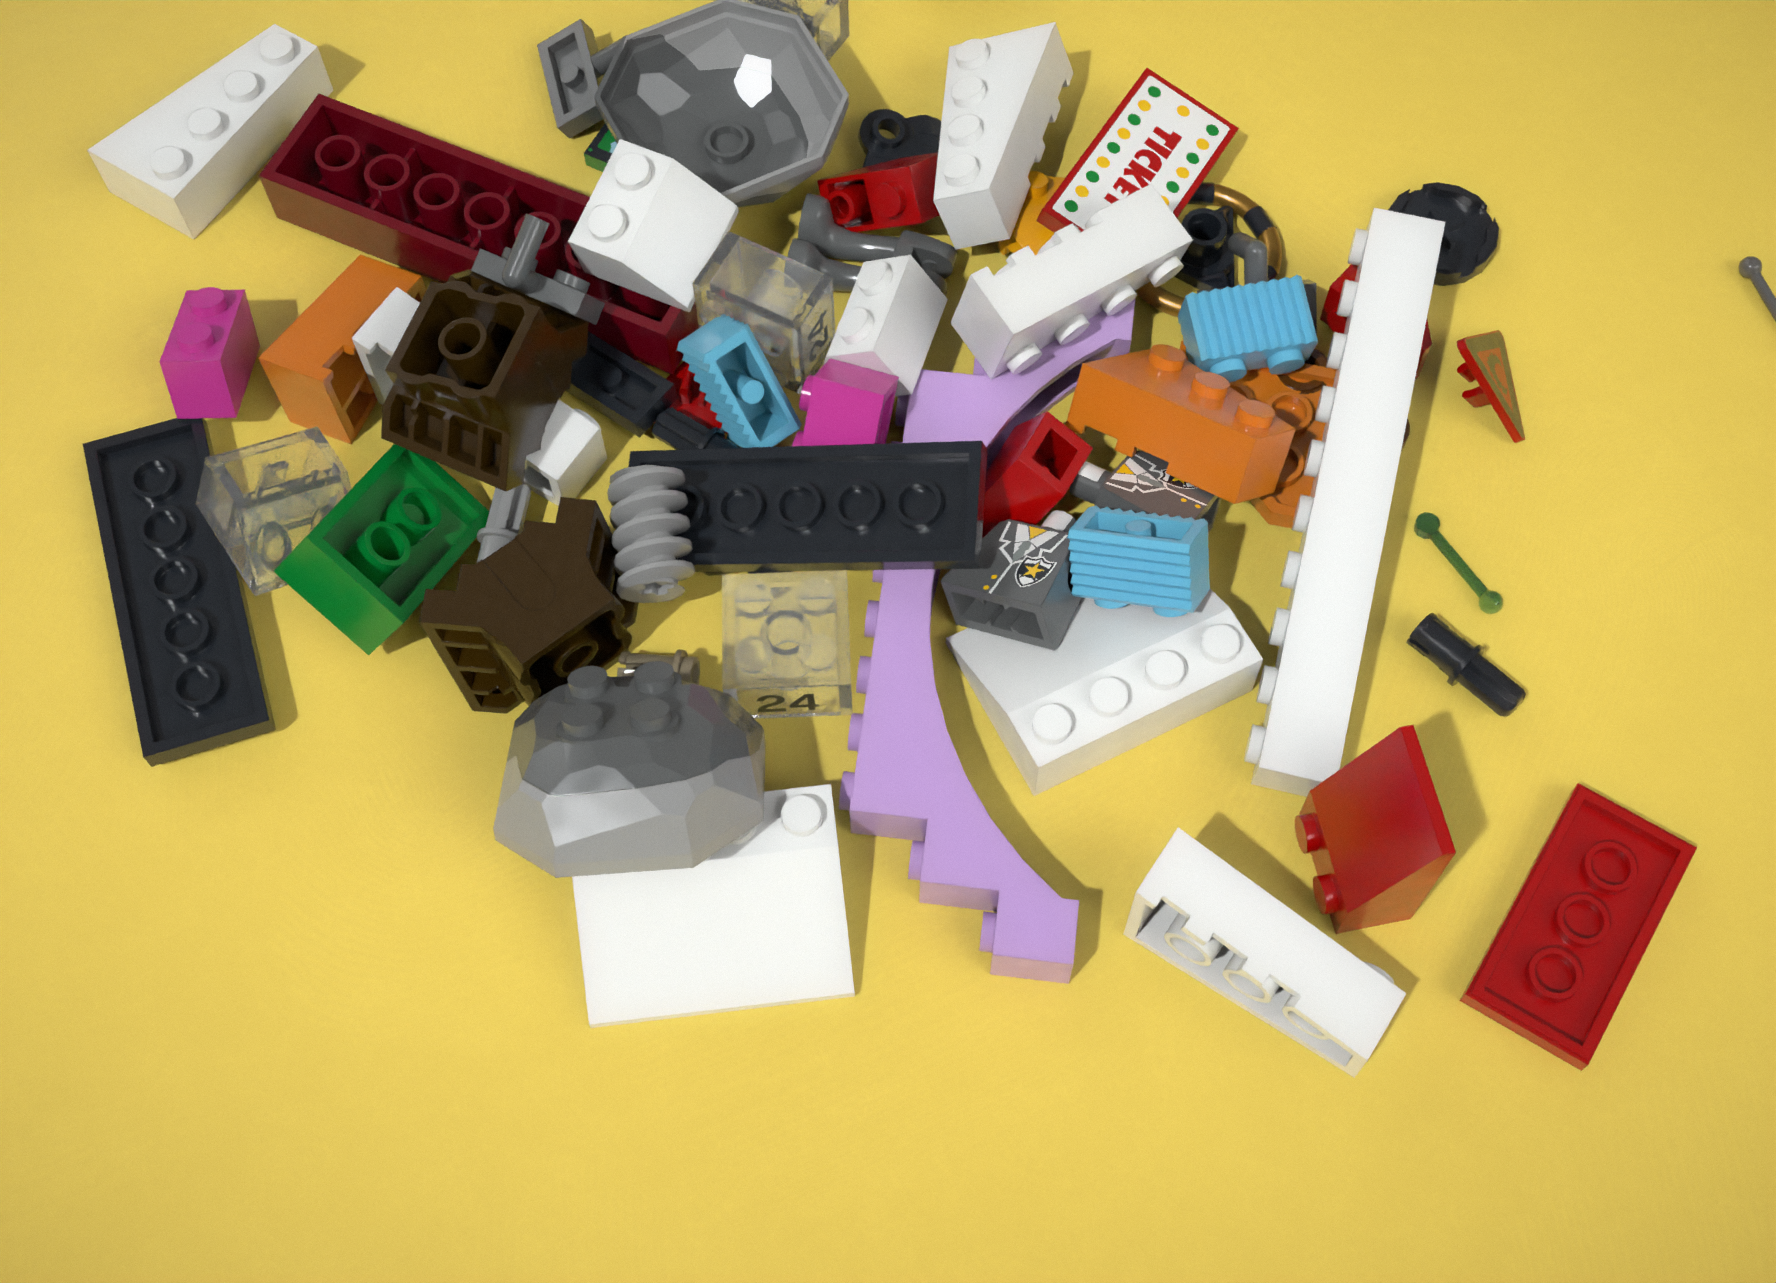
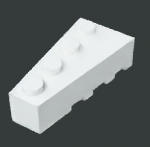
[933,22,1074,250]
[87,24,333,240]
[951,184,1193,380]

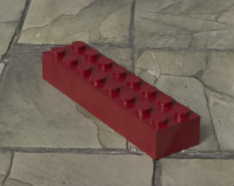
[259,93,725,375]

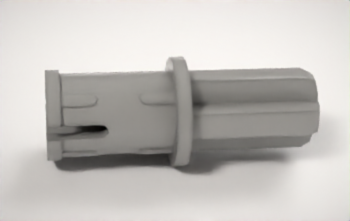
[477,484,531,562]

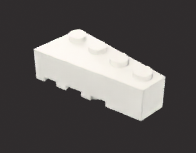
[352,287,607,506]
[1123,827,1406,1078]

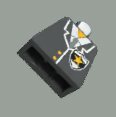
[1070,451,1222,533]
[941,510,1081,651]

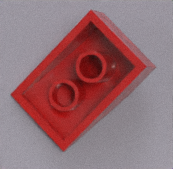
[1295,725,1456,934]

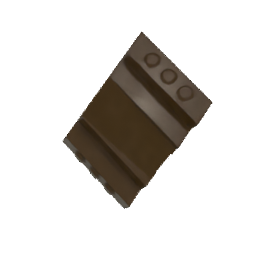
[381,270,589,492]
[419,497,639,714]

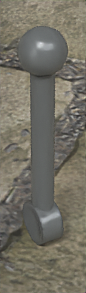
[1738,256,1776,322]

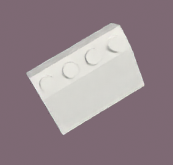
[946,589,1263,796]
[572,784,855,1028]

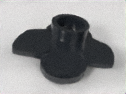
[858,109,941,168]

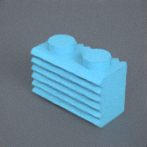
[1178,275,1318,383]
[677,314,802,448]
[1067,506,1210,617]

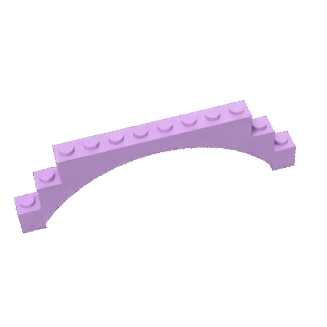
[839,299,1135,984]

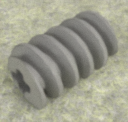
[607,465,695,603]

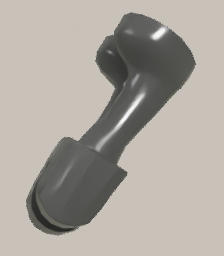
[783,193,958,297]

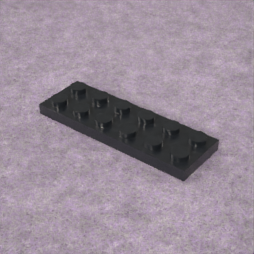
[83,418,276,767]
[628,441,988,572]

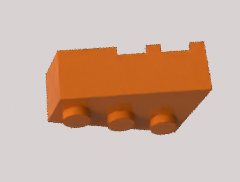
[258,254,426,444]
[1065,344,1296,504]

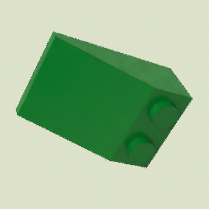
[273,444,489,655]

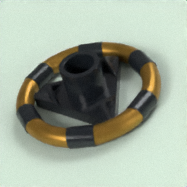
[1135,182,1282,317]

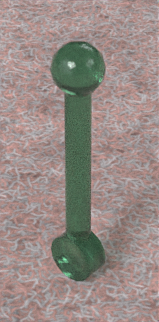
[1414,512,1503,614]

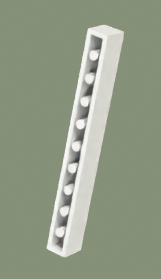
[1244,208,1445,797]

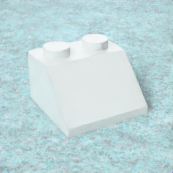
[568,139,739,312]
[824,255,948,396]

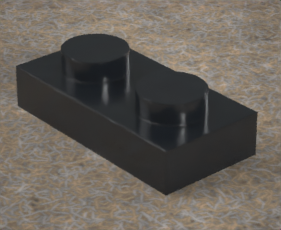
[566,331,678,438]

